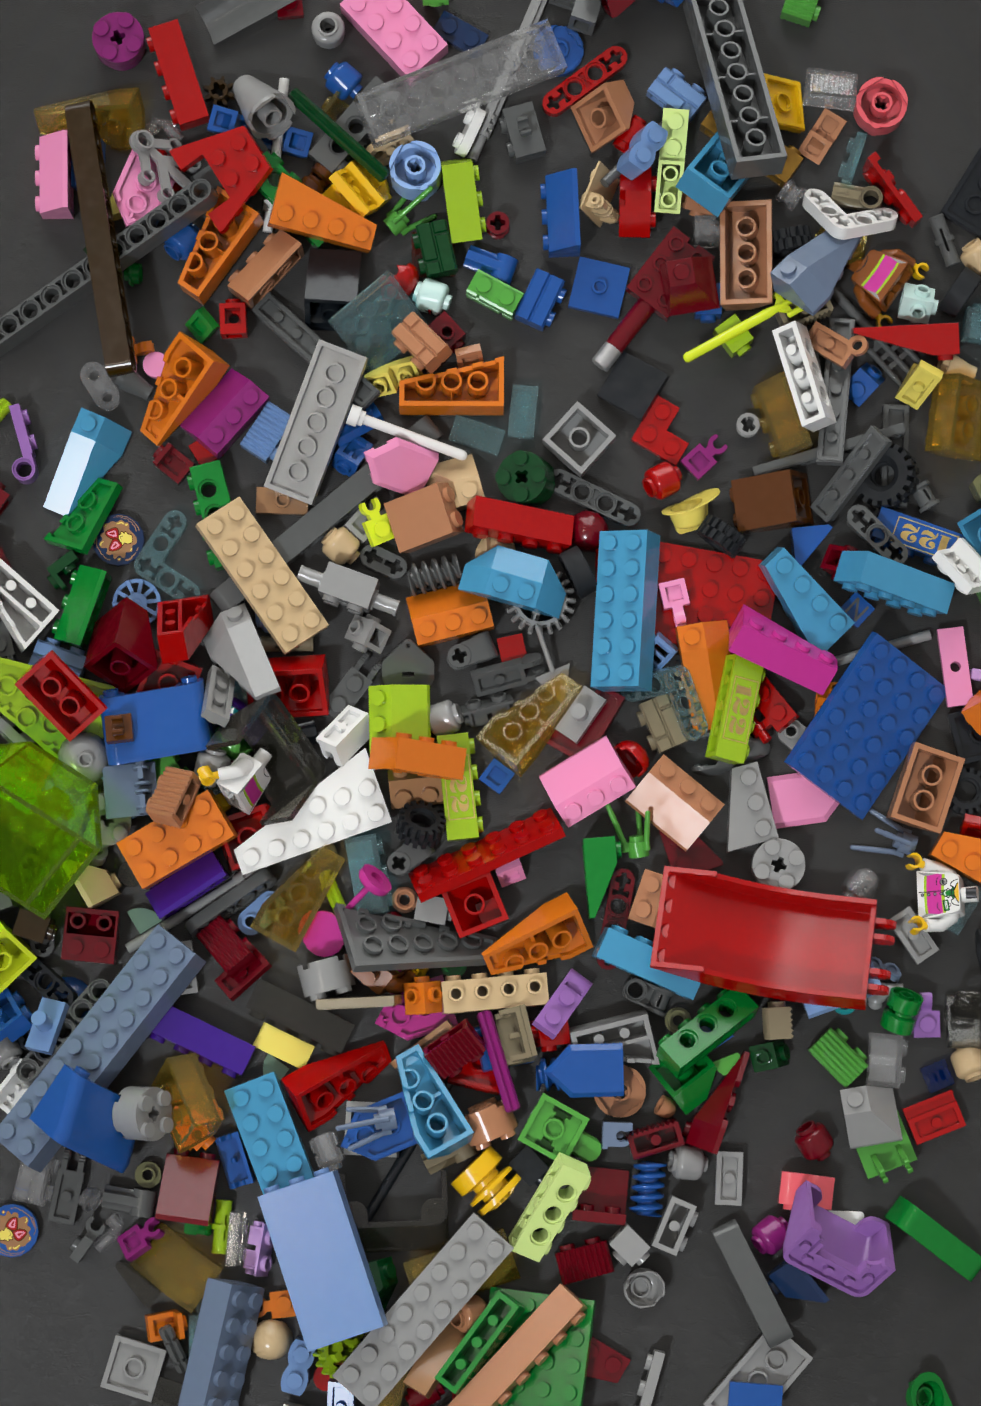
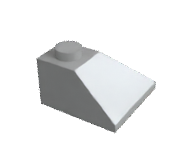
[840,1086,903,1149]

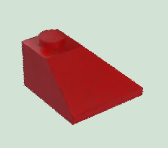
[442,872,509,938]

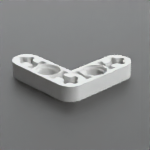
[802,189,898,240]

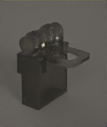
[944,991,981,1049]

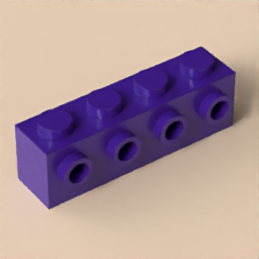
[149,1006,256,1079]

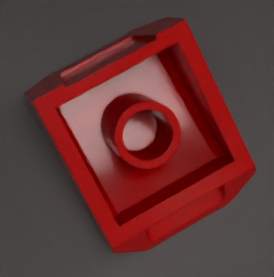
[221,803,278,872]

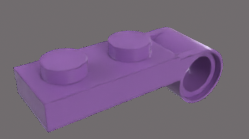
[9,403,39,484]
[532,968,593,1040]

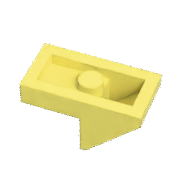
[895,359,944,410]

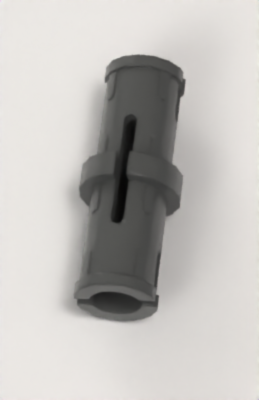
[928,213,961,268]

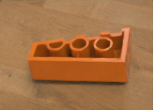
[267,172,377,253]
[178,186,264,305]
[399,356,504,415]

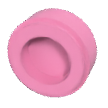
[143,352,165,379]

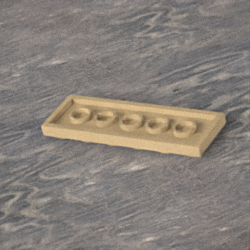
[195,496,329,655]

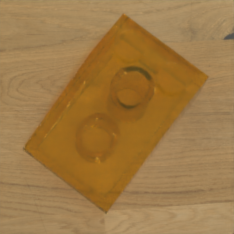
[129,1221,225,1313]

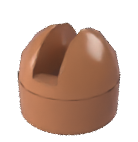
[654,1095,676,1118]

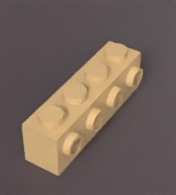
[441,968,549,1015]

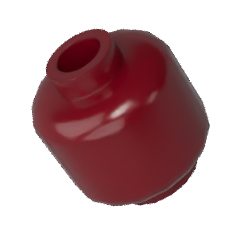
[794,1121,834,1161]

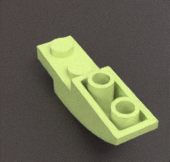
[654,108,689,214]

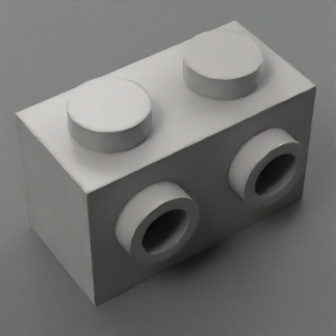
[650,1195,699,1256]
[607,1222,651,1267]

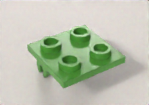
[856,1110,918,1184]

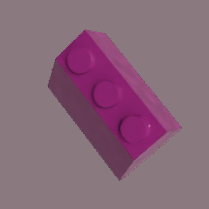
[179,368,270,460]

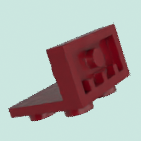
[571,1166,629,1225]

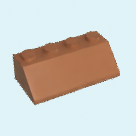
[720,199,773,311]

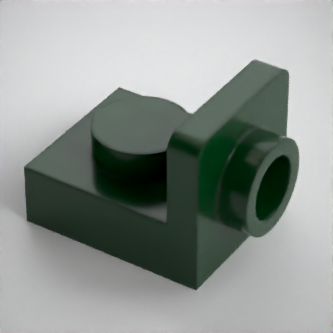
[46,550,80,592]

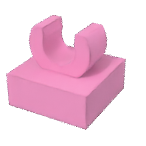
[495,858,526,888]

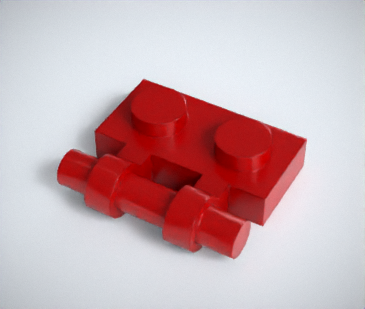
[752,676,800,744]

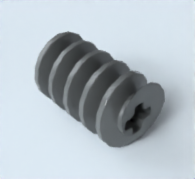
[406,553,462,596]

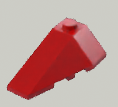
[851,322,960,360]
[281,1041,392,1132]

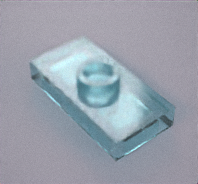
[448,415,506,456]

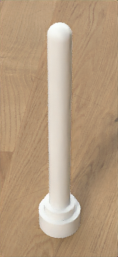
[346,404,467,461]

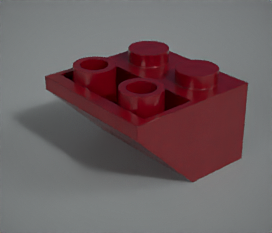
[61,906,120,965]

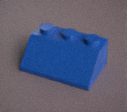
[540,168,581,258]

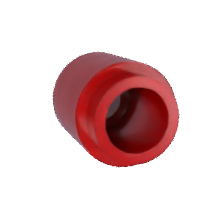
[612,115,647,153]

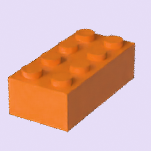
[116,790,238,889]

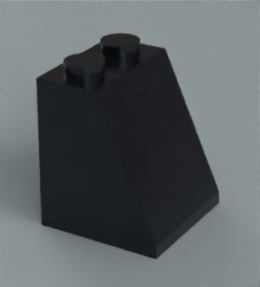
[304,248,362,333]

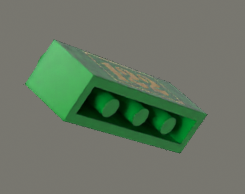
[434,1290,525,1395]

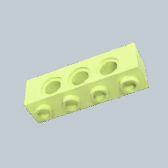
[508,1152,591,1262]

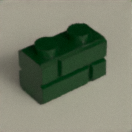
[412,219,458,279]

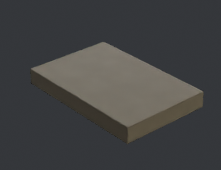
[316,994,405,1010]

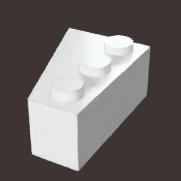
[0,559,60,653]

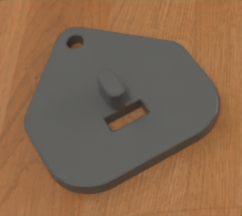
[382,639,434,685]

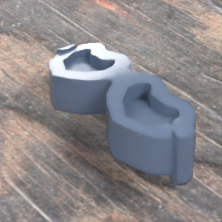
[872,956,901,983]

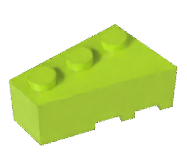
[441,158,487,243]

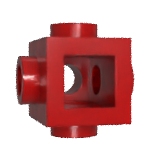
[529,1020,571,1052]

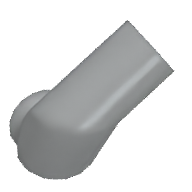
[867,983,903,1010]

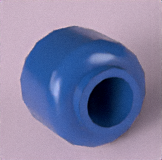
[324,62,363,100]
[164,223,200,261]

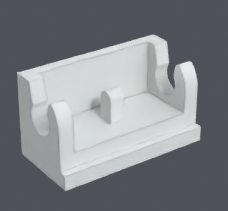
[316,705,369,767]

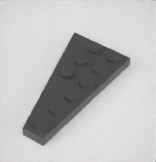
[334,903,498,972]

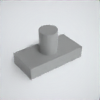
[555,686,607,744]

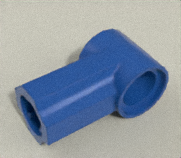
[463,245,519,285]

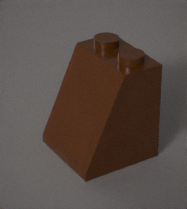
[729,469,814,534]

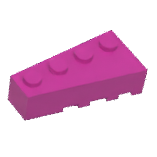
[729,604,838,695]

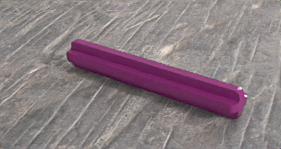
[477,1010,520,1113]

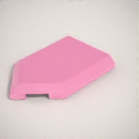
[112,150,175,227]
[364,437,439,495]
[766,773,839,829]

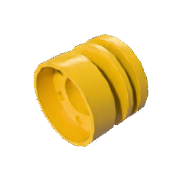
[451,1145,522,1217]

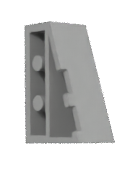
[726,762,779,853]

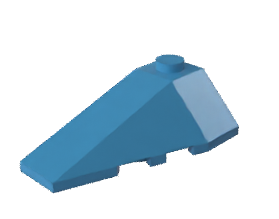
[43,407,133,516]

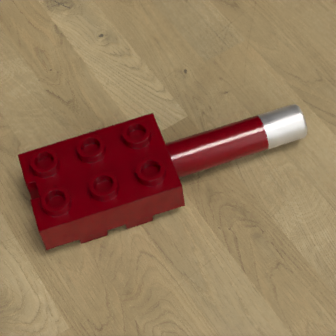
[592,226,715,372]

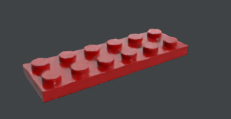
[408,808,566,903]

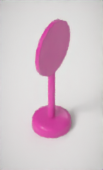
[301,864,392,957]

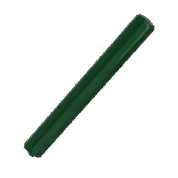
[288,88,390,182]

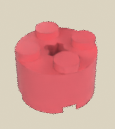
[853,77,908,136]

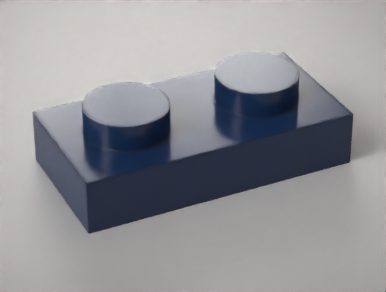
[433,10,489,60]

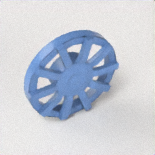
[112,579,162,624]

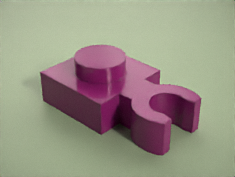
[680,434,728,481]
[116,1217,165,1262]

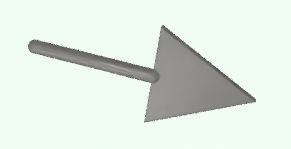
[535,624,570,707]

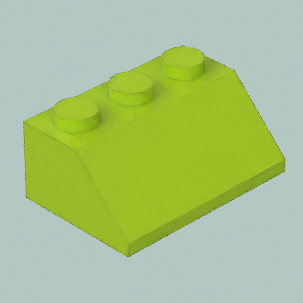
[369,684,431,750]

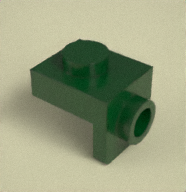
[749,1039,790,1072]

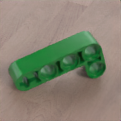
[884,1196,981,1282]

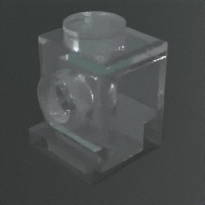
[693,215,720,248]

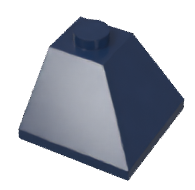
[767,1260,830,1303]

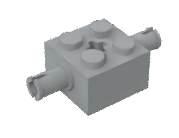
[297,561,400,616]

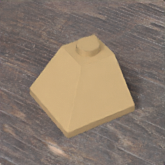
[426,454,485,511]
[62,859,122,909]

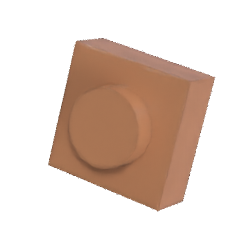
[454,343,484,368]

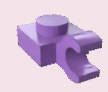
[913,992,941,1038]

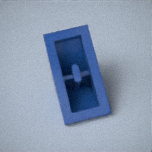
[790,524,833,566]

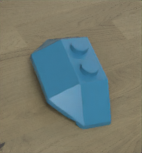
[458,545,566,619]

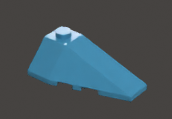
[395,1044,474,1160]

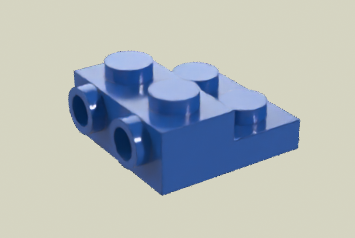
[0,987,32,1043]

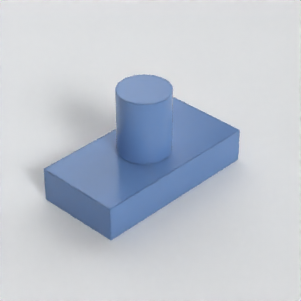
[25,997,69,1055]

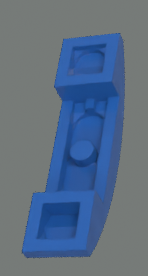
[207,104,313,159]

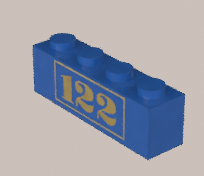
[870,507,966,567]

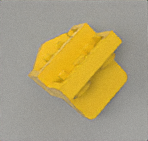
[322,160,393,217]

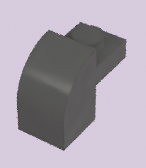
[548,0,601,36]

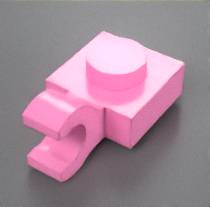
[658,578,690,627]

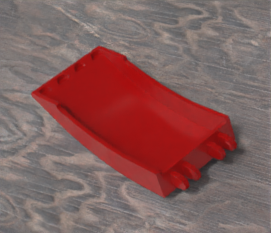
[650,866,897,1010]

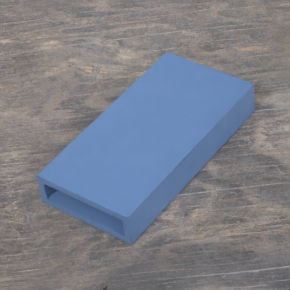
[257,1167,388,1352]

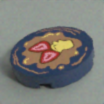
[93,514,145,567]

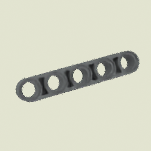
[16,979,110,1088]
[711,1219,794,1349]

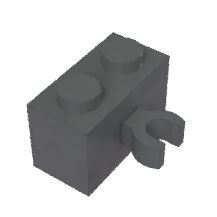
[499,101,546,164]

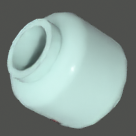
[412,278,453,316]

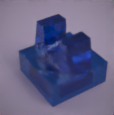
[919,1059,955,1093]

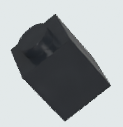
[508,1145,549,1187]

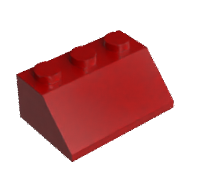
[14,650,108,742]
[247,654,329,719]

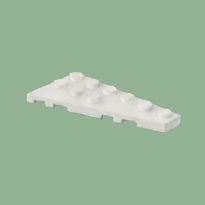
[234,748,392,875]

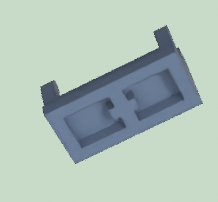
[601,1121,633,1149]

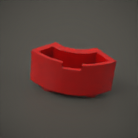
[619,167,657,238]

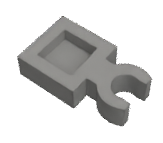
[342,496,386,544]

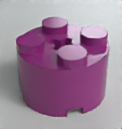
[92,12,147,71]

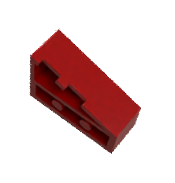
[157,595,214,665]

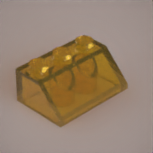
[750,371,813,459]
[925,373,981,461]
[151,1053,224,1153]

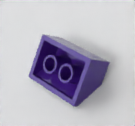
[145,851,230,920]

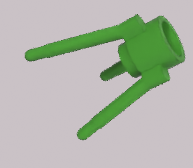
[383,186,437,236]
[605,803,651,858]

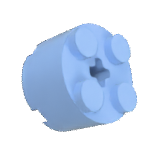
[389,140,442,202]

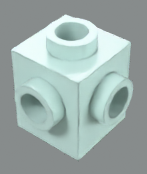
[897,283,939,324]

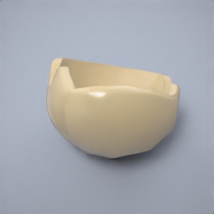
[251,1319,293,1360]

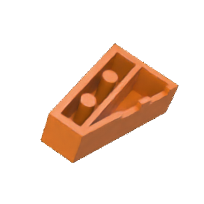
[927,832,981,886]

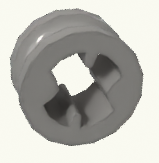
[736,413,760,438]

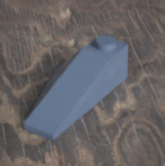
[770,231,862,316]

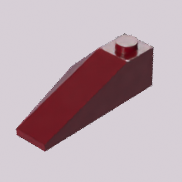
[682,1051,750,1155]

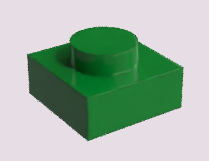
[185,306,220,344]

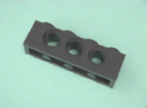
[308,76,400,174]

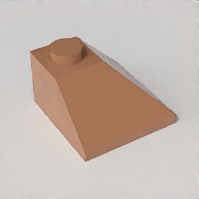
[570,80,634,153]

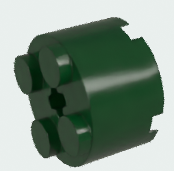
[495,450,555,507]

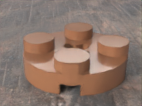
[594,1065,646,1117]

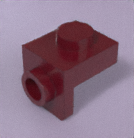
[152,442,195,485]

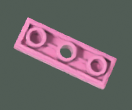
[936,626,973,708]

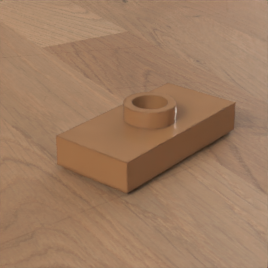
[256,487,309,515]

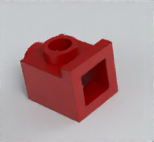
[219,299,248,339]

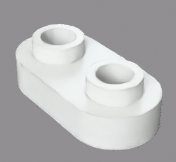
[452,106,486,158]

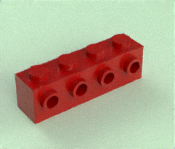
[146,19,210,131]
[464,495,574,554]

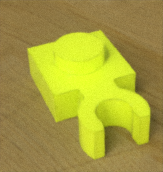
[359,497,394,547]

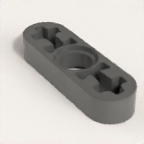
[846,505,908,564]

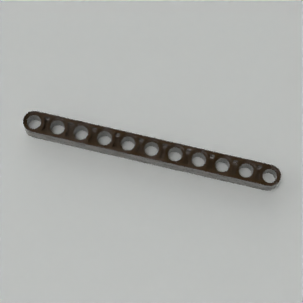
[65,100,137,378]

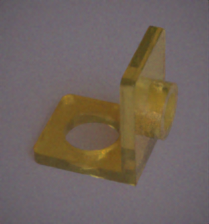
[321,91,355,132]

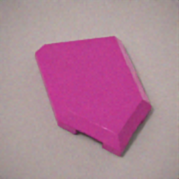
[375,975,458,1041]

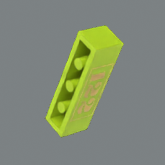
[705,654,765,765]
[437,732,484,842]

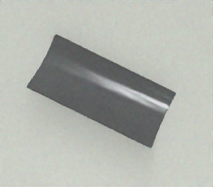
[195,0,296,45]

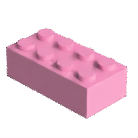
[340,0,448,87]

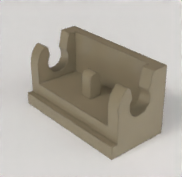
[493,1004,538,1067]

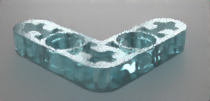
[134,510,201,600]
[621,665,708,741]

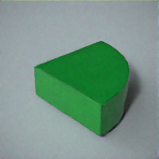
[184,1223,213,1236]

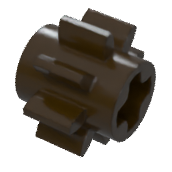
[203,76,235,108]

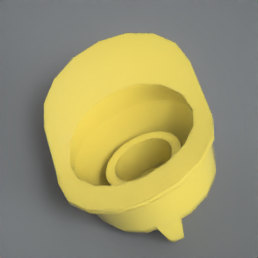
[661,488,720,534]

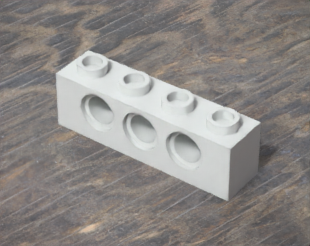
[772,321,837,432]

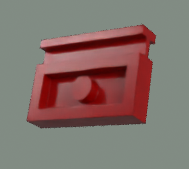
[902,1089,966,1145]

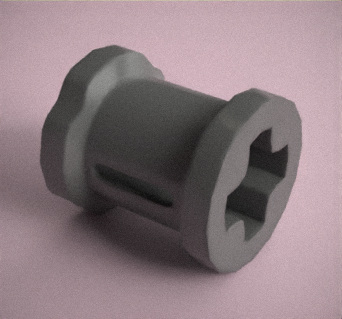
[909,479,941,514]

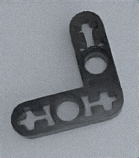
[18,955,78,1051]

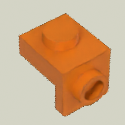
[145,1309,188,1343]

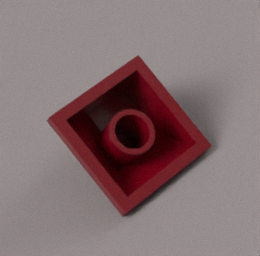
[660,256,720,316]

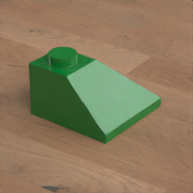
[648,1041,717,1115]

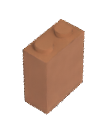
[384,483,464,553]

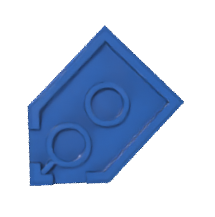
[543,1043,624,1098]
[340,1091,418,1161]

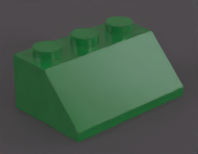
[52,565,112,651]

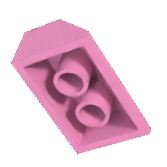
[35,130,74,219]
[539,736,636,828]

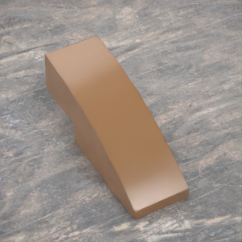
[403,1323,467,1399]

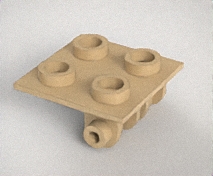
[579,161,620,227]

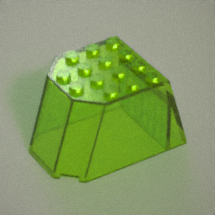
[0,741,102,920]

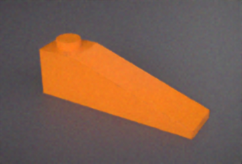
[140,331,230,446]
[675,620,731,732]

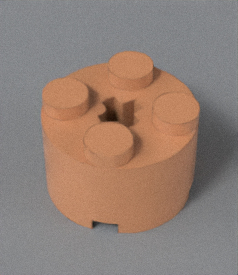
[464,1097,518,1151]

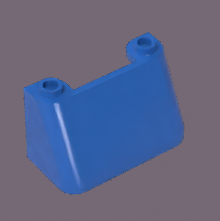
[98,675,214,765]
[29,1064,136,1173]

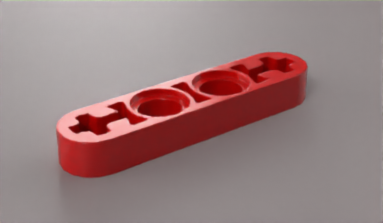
[542,46,627,117]

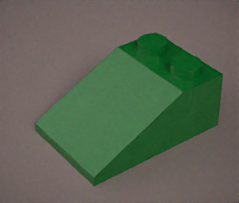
[582,836,622,920]

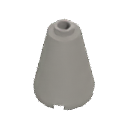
[232,75,296,140]

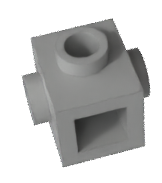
[344,614,392,654]

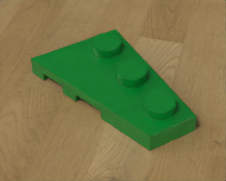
[44,478,123,555]

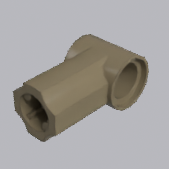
[831,182,883,211]
[421,1143,477,1175]

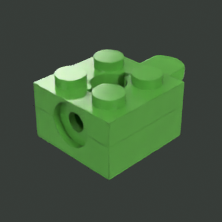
[517,1092,602,1162]

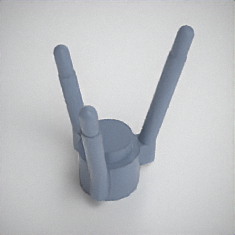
[850,809,919,858]
[336,1105,398,1151]

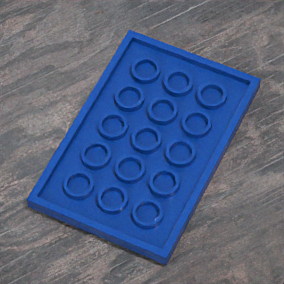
[784,631,946,820]

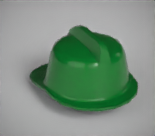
[905,1372,953,1406]

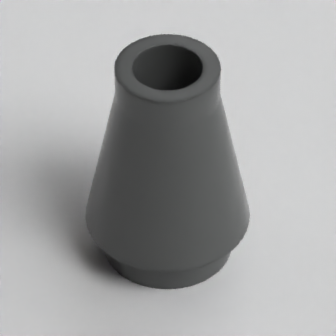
[114,372,154,400]

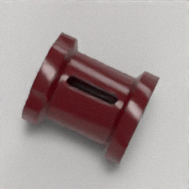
[486,211,510,240]

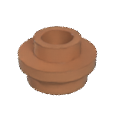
[392,887,418,913]

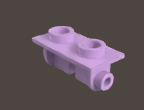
[243,1220,273,1277]

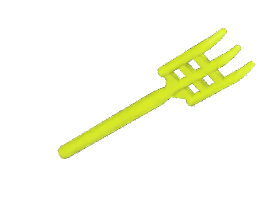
[683,292,804,363]

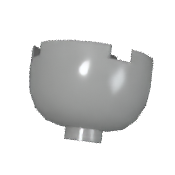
[58,732,109,784]

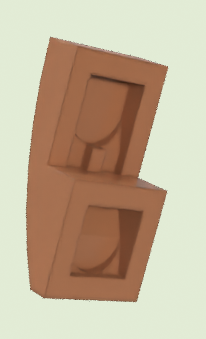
[798,108,847,165]

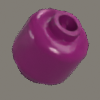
[750,1215,788,1255]

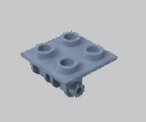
[102,761,157,819]

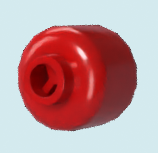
[642,461,682,500]

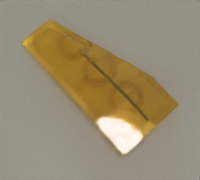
[34,87,145,150]
[476,673,582,777]
[250,846,345,952]

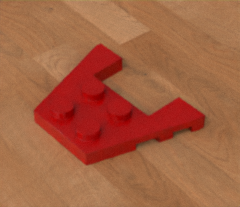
[169,126,273,235]

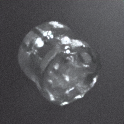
[776,178,807,211]

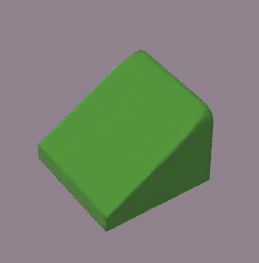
[712,1052,740,1076]

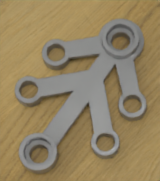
[129,130,208,203]

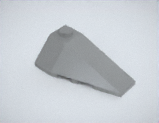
[203,603,281,701]

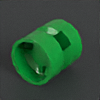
[880,987,923,1036]

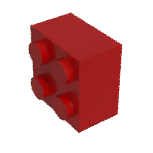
[136,649,203,692]

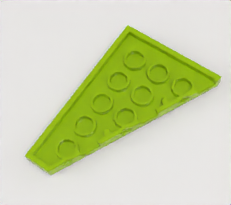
[0,657,115,786]

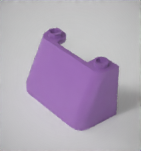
[783,1180,896,1297]

